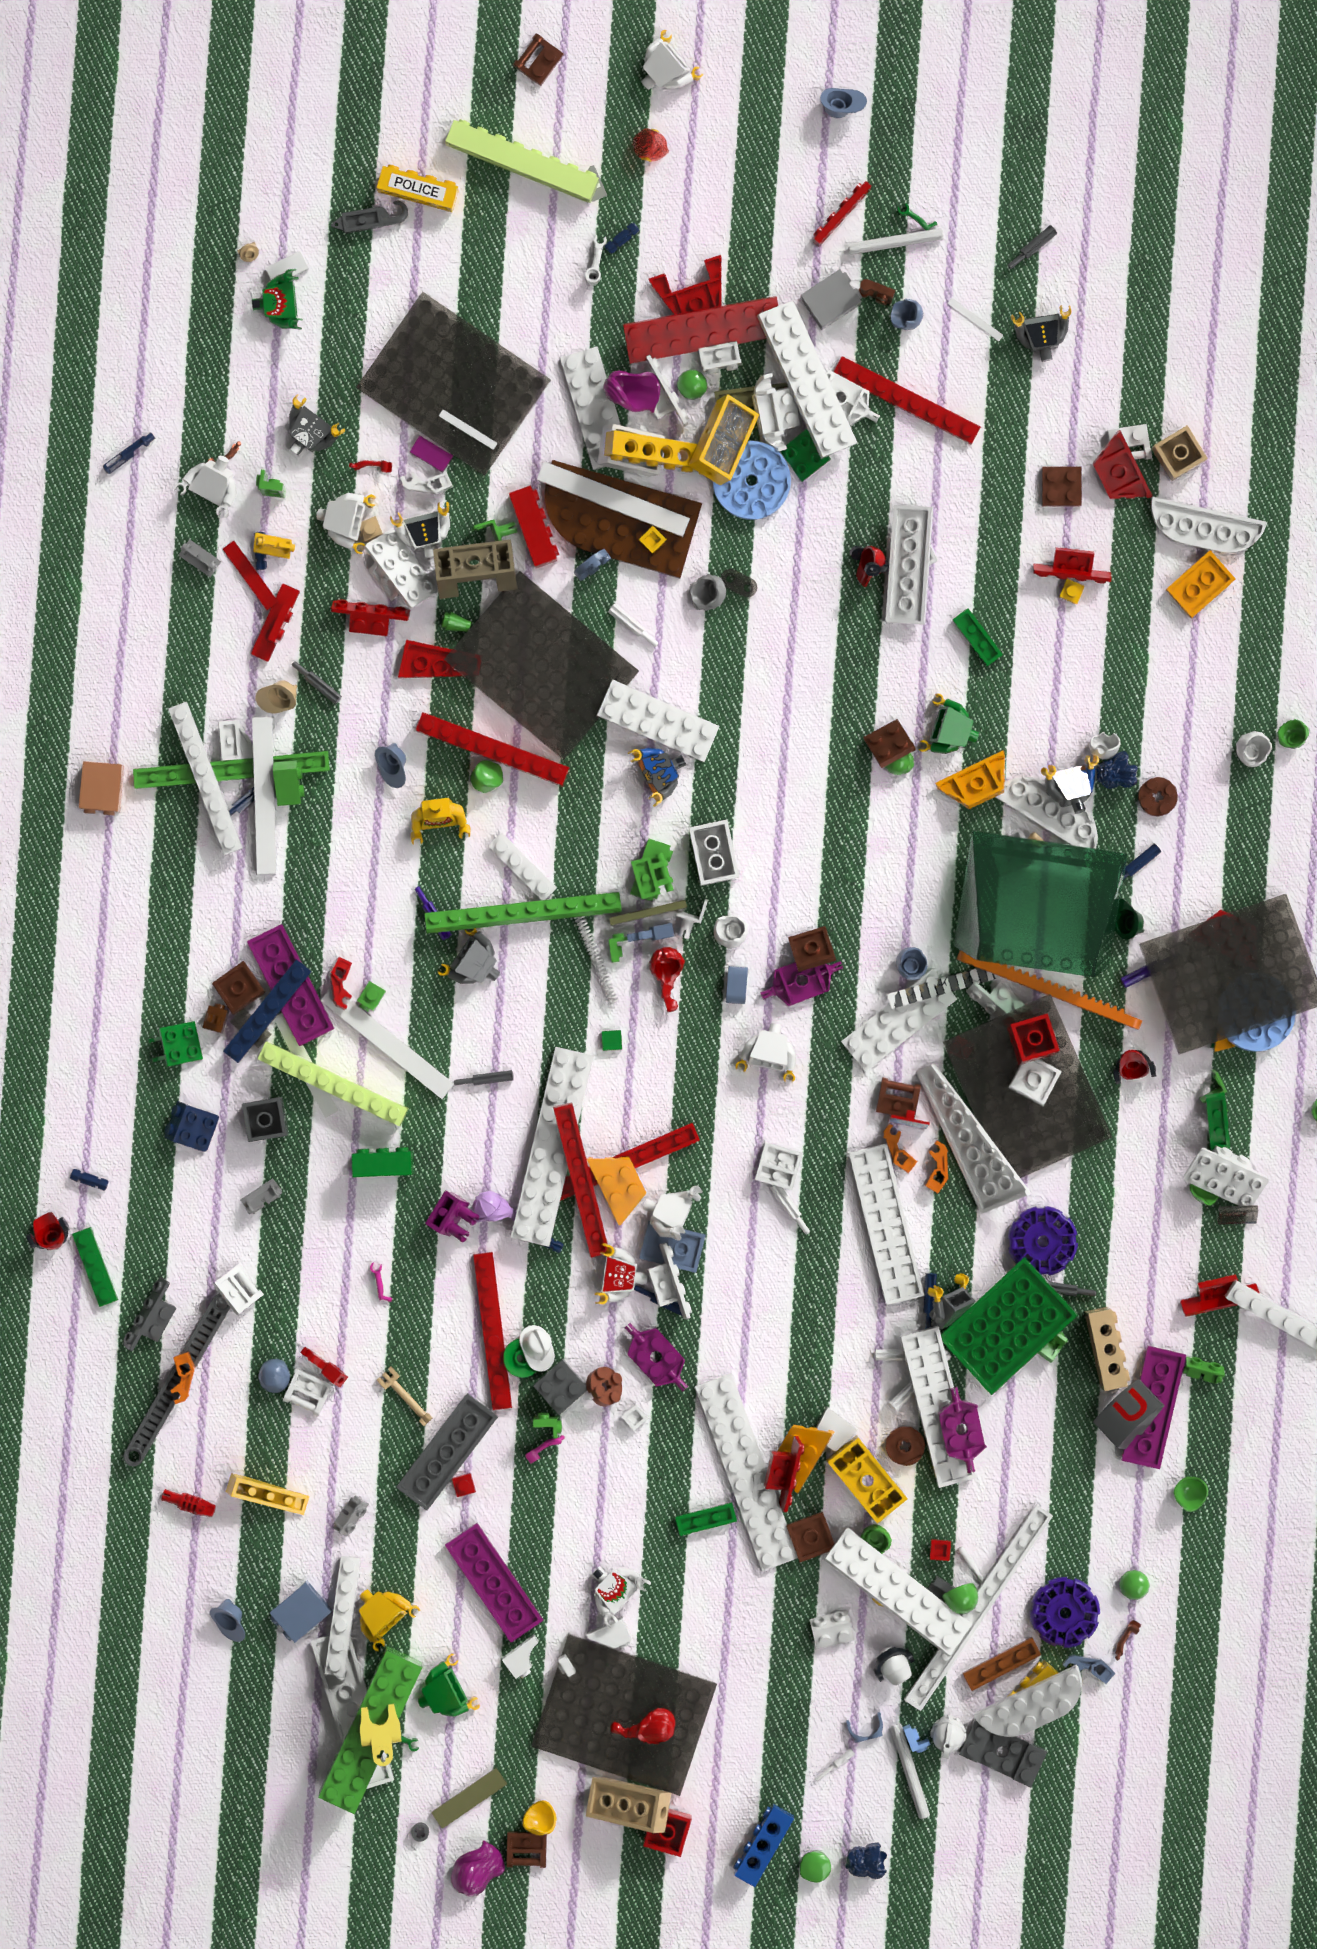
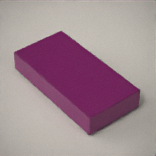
[410,435,453,473]

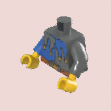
[628,748,686,807]
[1041,755,1099,814]

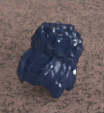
[1096,751,1138,789]
[845,1842,887,1879]

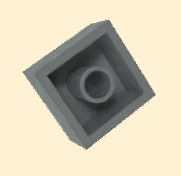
[242,1097,289,1142]
[533,1359,587,1415]

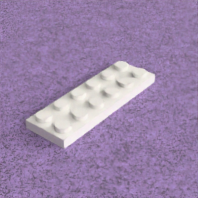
[560,347,621,470]
[885,504,933,625]
[596,679,720,762]
[841,969,957,1072]

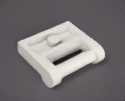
[1107,424,1152,460]
[213,1264,264,1315]
[283,1368,333,1417]

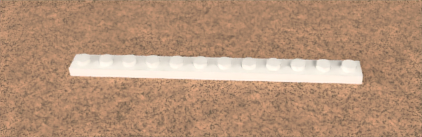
[904,1504,1053,1711]

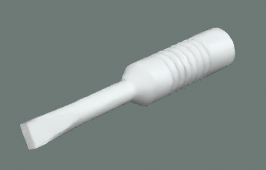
[957,1546,984,1584]
[815,1748,855,1782]

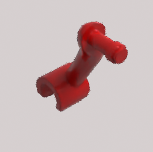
[349,460,392,473]

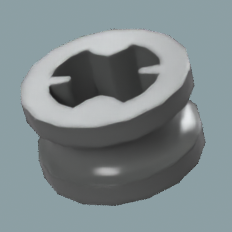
[411,1822,429,1842]

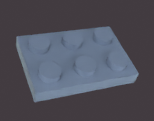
[639,1220,706,1273]

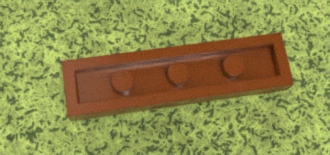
[963,1637,1041,1691]

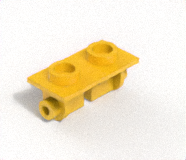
[253,533,295,559]

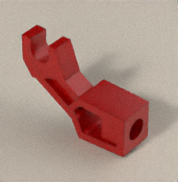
[328,957,352,1010]
[300,1347,348,1387]

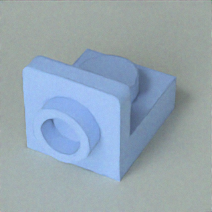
[903,1724,931,1753]

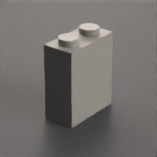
[800,269,862,330]

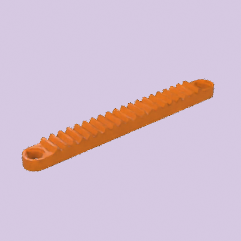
[957,950,1142,1030]

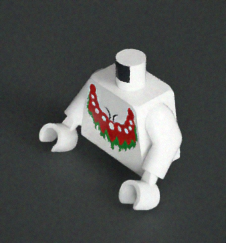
[591,1567,651,1628]

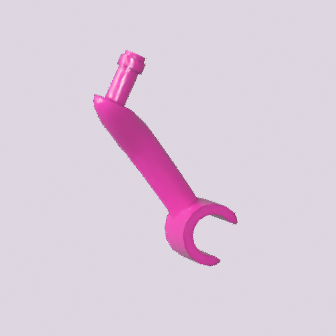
[370,1262,392,1302]
[525,1435,565,1464]

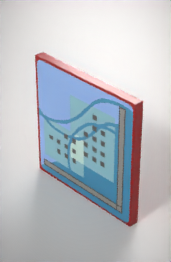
[888,1110,930,1129]

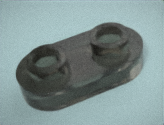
[721,569,757,598]

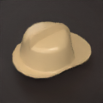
[255,680,297,714]

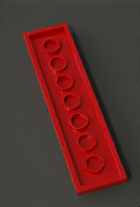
[623,296,778,364]

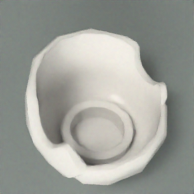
[1089,732,1120,760]

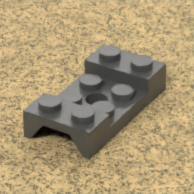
[958,1718,1047,1788]

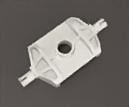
[826,370,880,427]

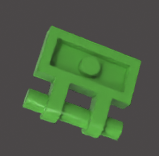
[631,853,674,900]

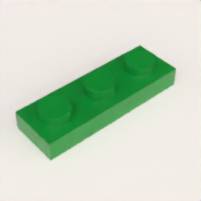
[952,608,1003,667]
[1205,1092,1230,1151]
[675,1502,737,1536]

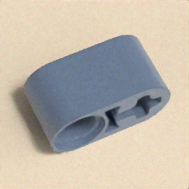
[726,966,748,1004]

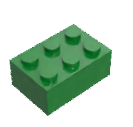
[352,1147,414,1177]

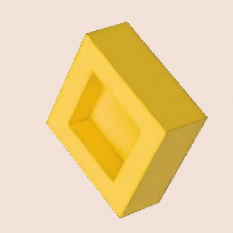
[639,526,667,554]
[1059,579,1085,605]

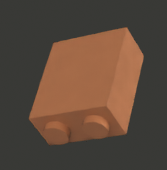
[79,761,124,816]

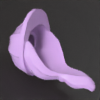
[471,1191,517,1222]

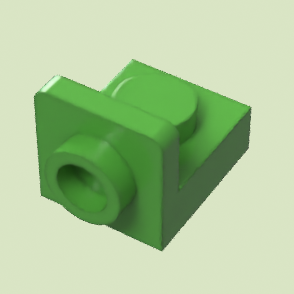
[609,933,628,963]
[357,981,386,1012]

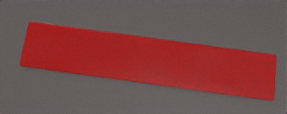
[223,541,278,610]

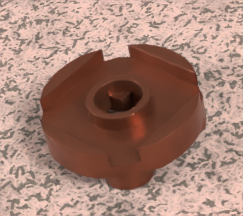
[1138,777,1178,817]
[586,1367,622,1407]
[886,1426,925,1466]

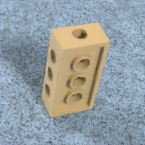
[1084,1307,1130,1391]
[586,1777,671,1833]

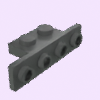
[123,1276,176,1351]

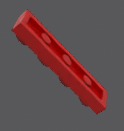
[813,181,872,247]

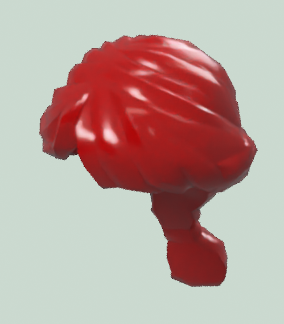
[648,947,685,1012]
[610,1708,676,1744]

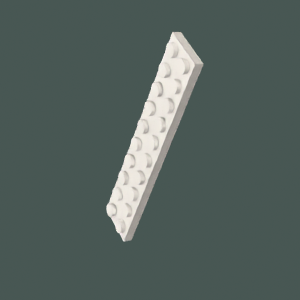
[511,1047,594,1247]
[695,1373,798,1571]

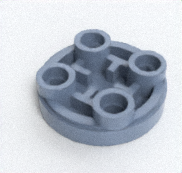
[574,549,611,581]

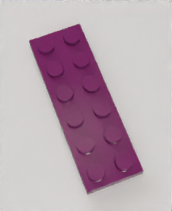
[247,924,335,1046]
[1121,1345,1186,1469]
[445,1522,543,1642]

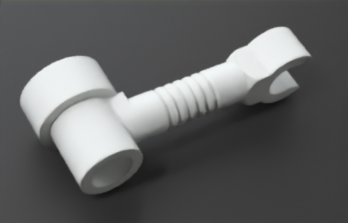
[585,235,607,286]

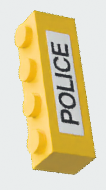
[377,164,459,213]

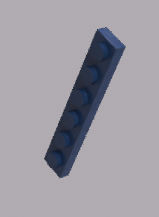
[223,959,312,1063]

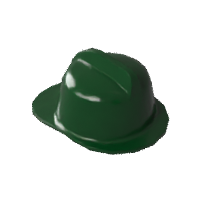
[1106,898,1145,940]

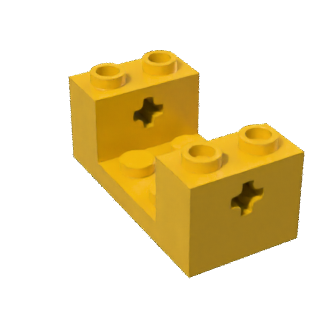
[826,1435,908,1524]

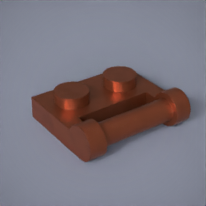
[513,33,564,86]
[859,279,896,305]
[876,1077,921,1119]
[507,1832,547,1868]

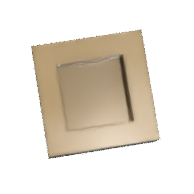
[360,516,383,542]

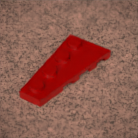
[398,640,483,679]

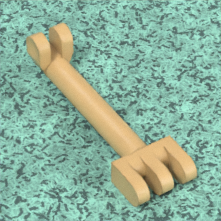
[377,1366,433,1426]

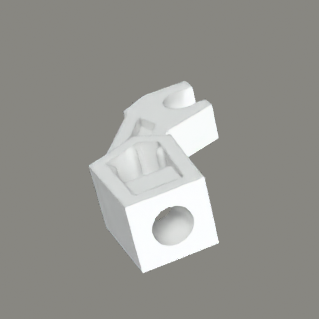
[400,472,453,495]

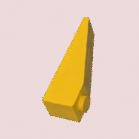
[225,1473,310,1515]

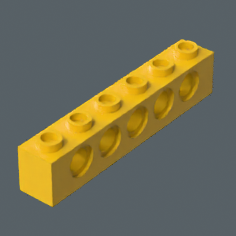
[604,430,702,475]

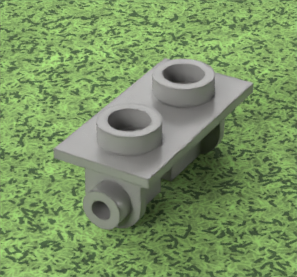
[179,539,222,578]
[240,1178,282,1215]
[333,1495,369,1536]

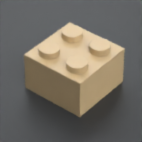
[1151,425,1208,482]

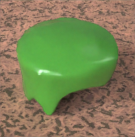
[470,760,503,793]
[800,1850,831,1883]

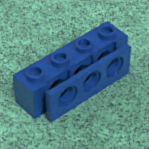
[733,1804,794,1887]

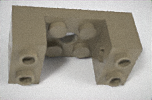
[433,539,517,599]

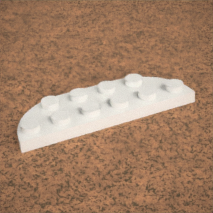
[1151,497,1267,553]
[995,777,1098,858]
[973,1664,1082,1737]

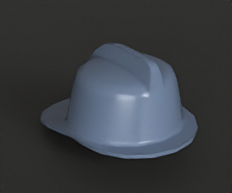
[820,88,867,119]
[374,743,406,788]
[209,1599,245,1642]

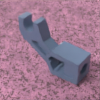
[627,923,675,942]
[1062,1654,1116,1684]

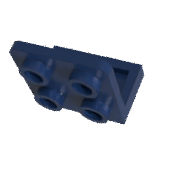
[164,1101,219,1152]

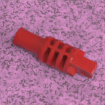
[161,1489,216,1517]

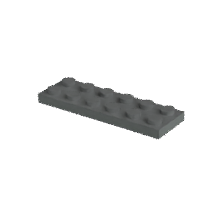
[396,1393,499,1511]

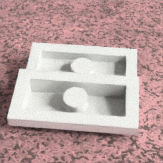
[755,1142,803,1191]

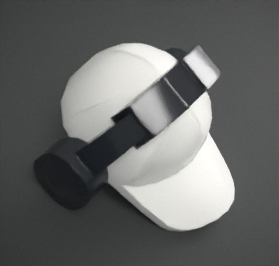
[873,1647,915,1686]

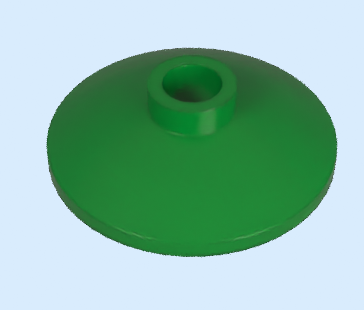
[503,1338,536,1378]

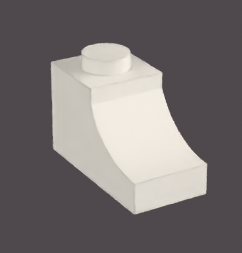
[502,1634,539,1679]

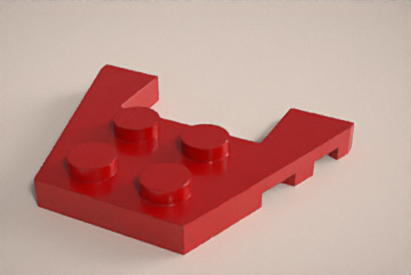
[648,255,722,315]

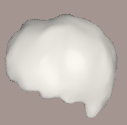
[1236,731,1272,767]
[714,914,748,949]

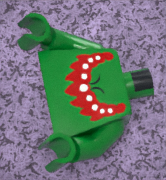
[252,269,303,330]

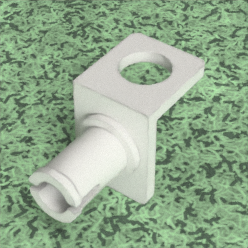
[676,899,708,939]

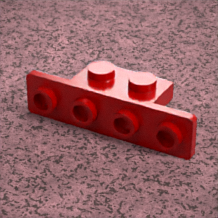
[1033,547,1112,584]
[251,584,300,662]
[331,599,411,637]
[1180,1274,1260,1317]
[764,1436,804,1513]

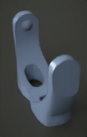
[846,1712,883,1743]

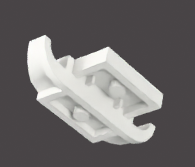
[752,373,800,451]

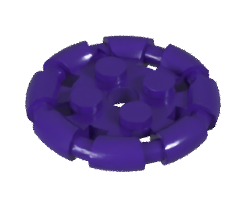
[1007,1206,1078,1276]
[1030,1577,1100,1648]

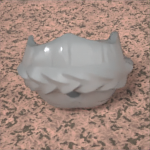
[689,574,726,611]

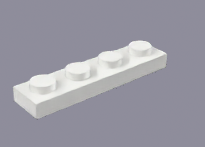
[488,833,557,900]

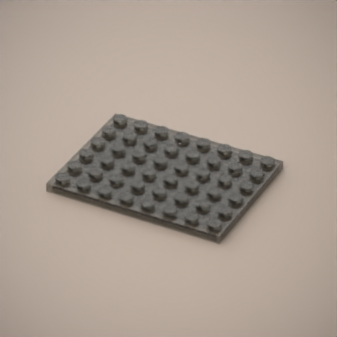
[356,291,551,477]
[444,571,639,761]
[1139,894,1317,1055]
[942,994,1112,1178]
[531,1633,717,1796]

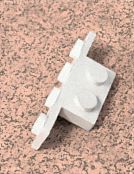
[646,355,689,427]
[966,982,1030,1028]
[647,1243,692,1319]

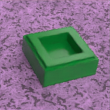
[602,1030,622,1051]

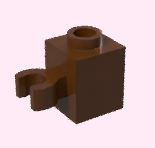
[202,1003,229,1033]

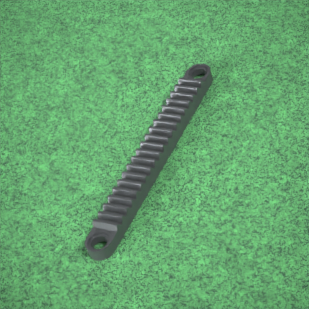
[124,1293,231,1466]

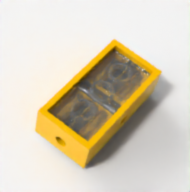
[688,394,759,485]

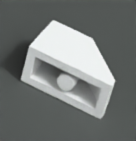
[587,1616,633,1649]

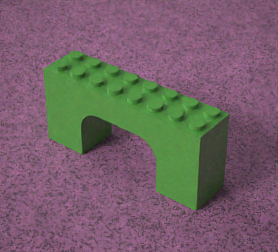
[318,1645,423,1814]

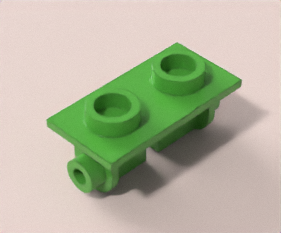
[1183,1357,1225,1384]

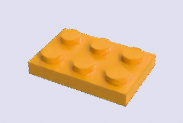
[1165,550,1236,619]

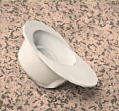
[519,1325,555,1372]

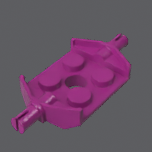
[760,961,843,1006]
[624,1323,688,1392]
[938,1387,987,1473]

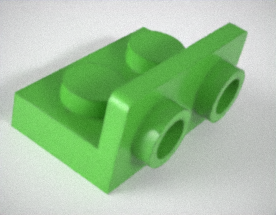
[256,469,286,498]

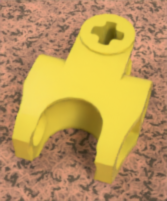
[360,1704,402,1766]

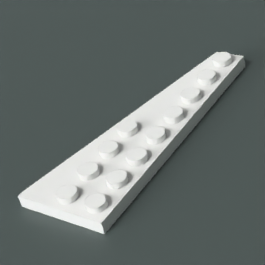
[916,1063,1031,1214]

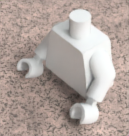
[174,456,237,518]
[643,1186,703,1240]

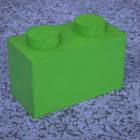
[273,760,305,806]

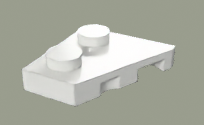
[218,720,253,761]

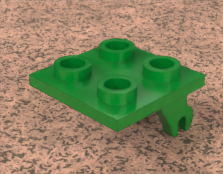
[780,429,831,482]
[147,1021,203,1067]

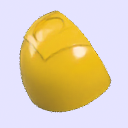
[523,1800,557,1836]

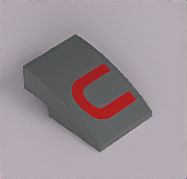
[1093,1379,1165,1449]

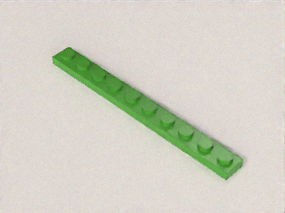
[133,751,330,789]
[425,892,622,934]

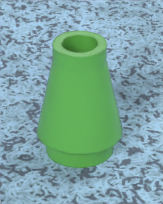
[441,611,471,632]

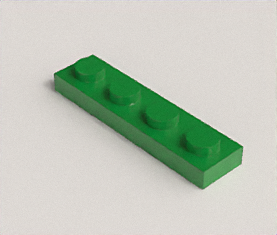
[72,1227,119,1307]

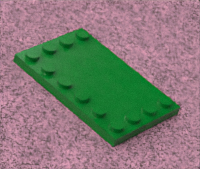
[941,1257,1078,1395]

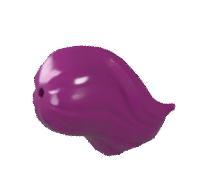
[603,371,660,413]
[451,1840,505,1897]

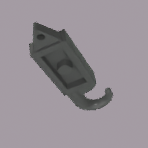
[331,201,408,234]

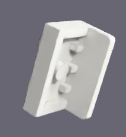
[699,341,742,375]
[810,1610,855,1649]

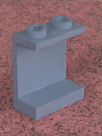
[270,1580,332,1643]

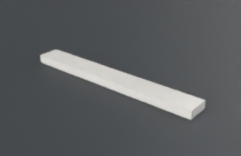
[537,461,690,537]
[252,717,277,874]
[321,988,454,1099]

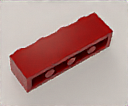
[509,485,559,569]

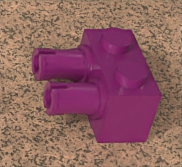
[425,1190,479,1242]

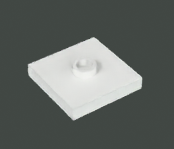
[1008,1059,1062,1107]

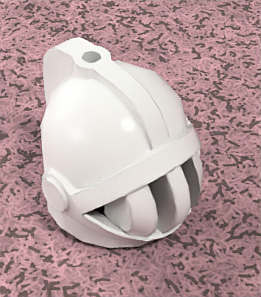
[930,1714,966,1759]

